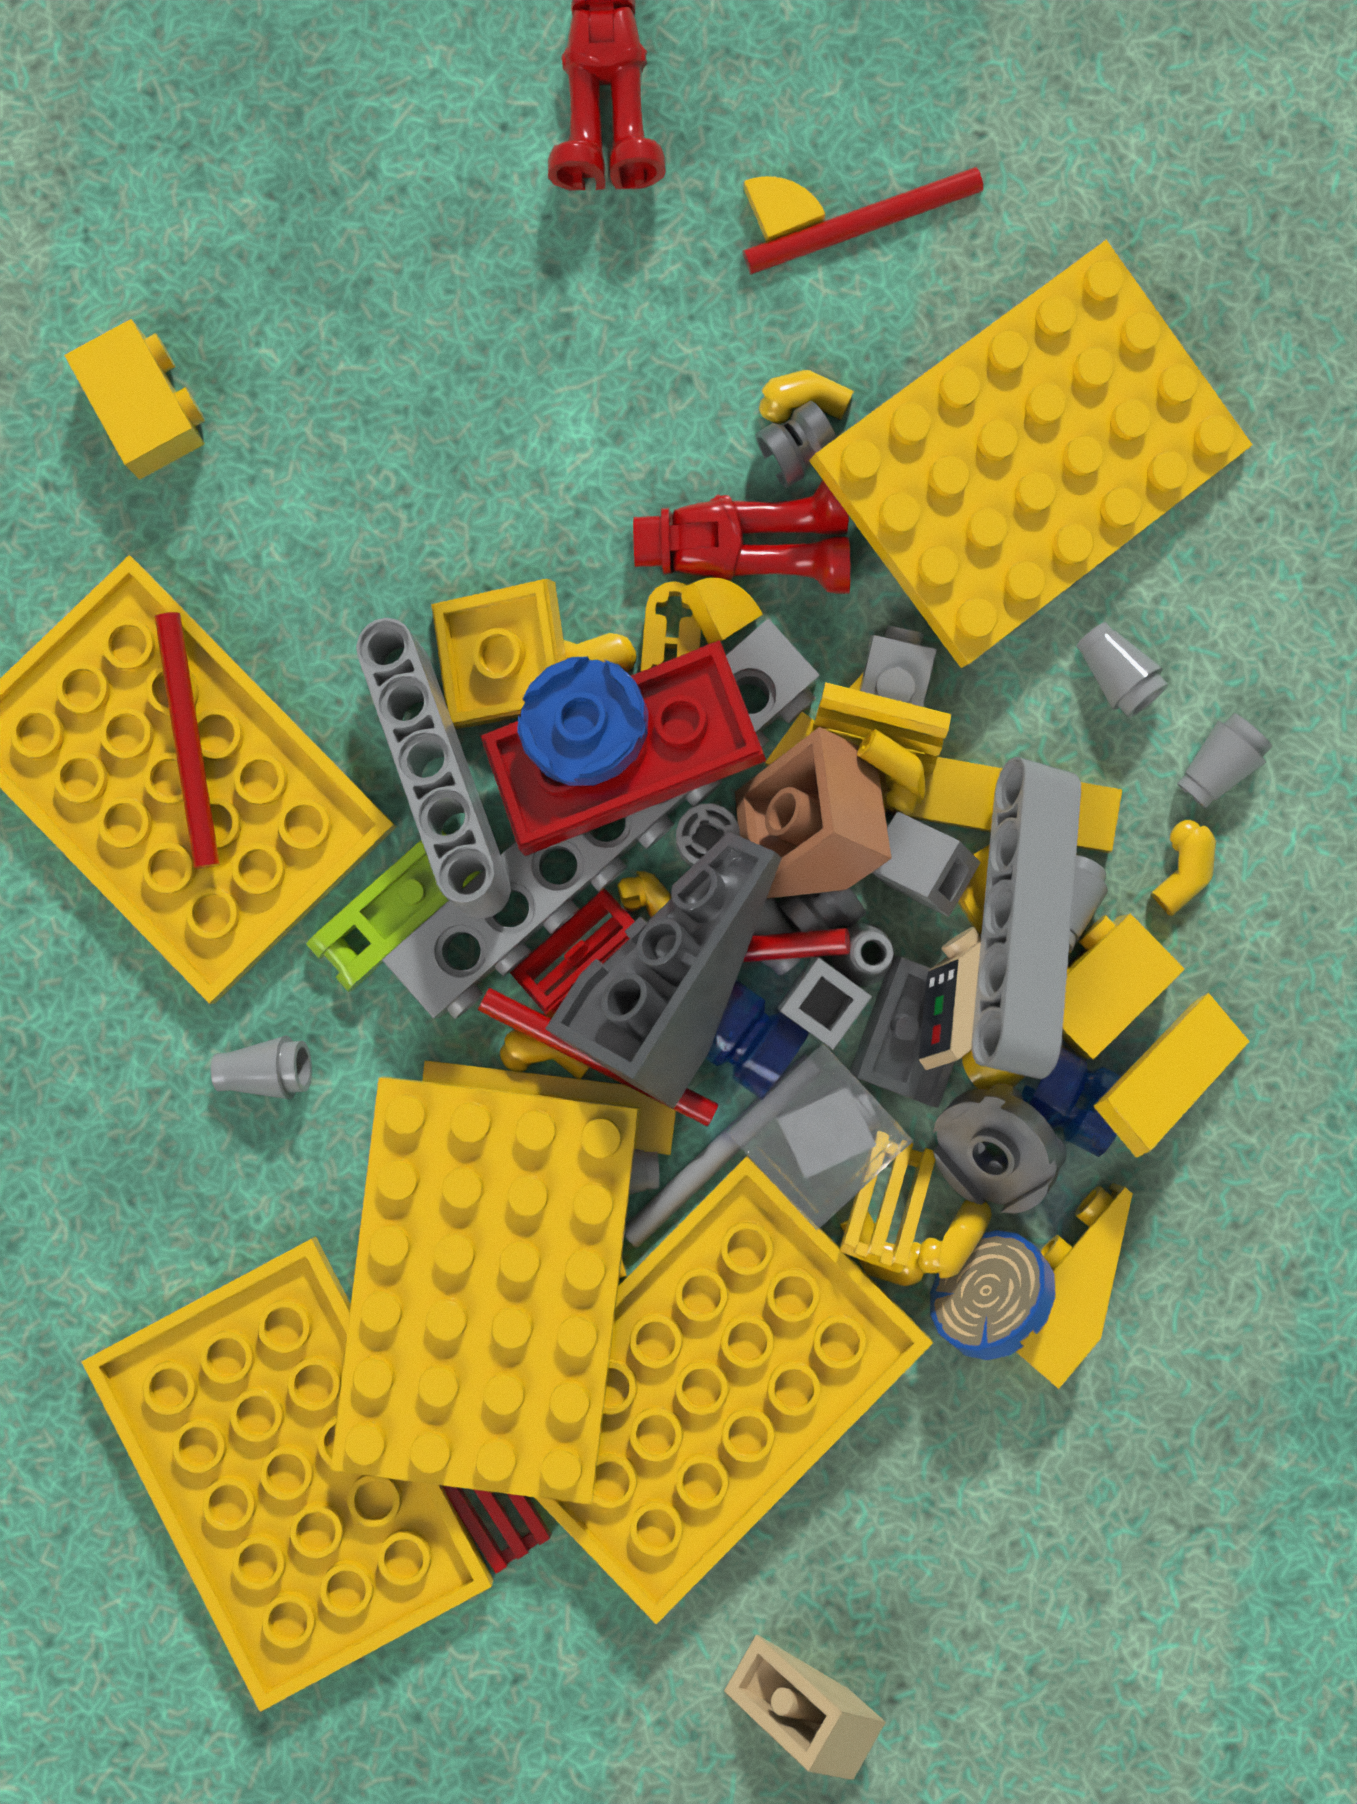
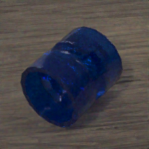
[705,980,809,1099]
[1021,1045,1122,1157]

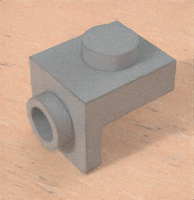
[859,626,937,707]

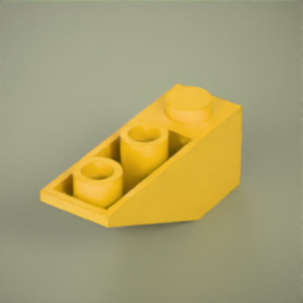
[1016,1183,1133,1389]

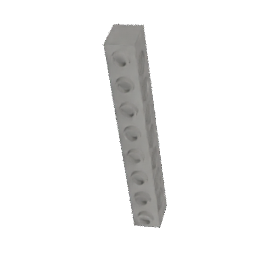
[382,618,820,1019]

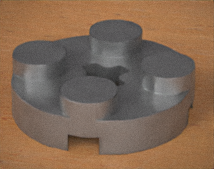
[933,1083,1067,1214]

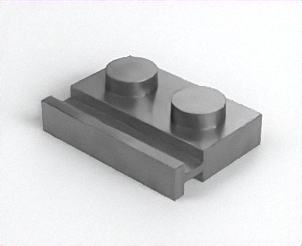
[848,956,955,1108]

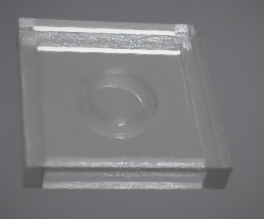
[727,1043,913,1230]

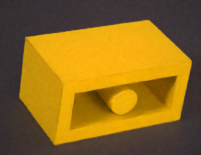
[64,319,205,480]
[1062,913,1185,1060]

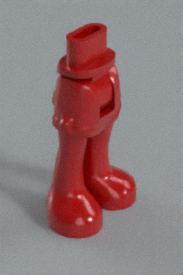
[548,0,666,191]
[633,480,850,594]

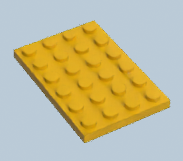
[809,239,1253,668]
[0,555,397,1004]
[330,1076,639,1504]
[534,1155,933,1624]
[81,1236,494,1712]

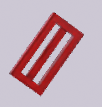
[510,888,635,1019]
[442,1485,552,1574]

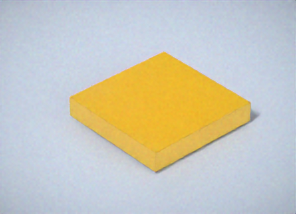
[431,578,566,729]

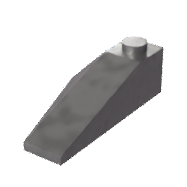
[545,832,781,1109]

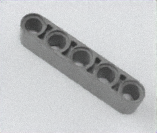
[356,618,511,919]
[972,757,1081,1079]

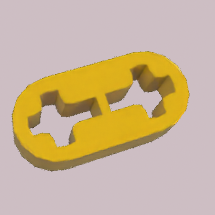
[641,581,701,671]

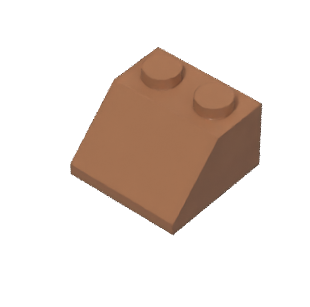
[735,727,892,899]

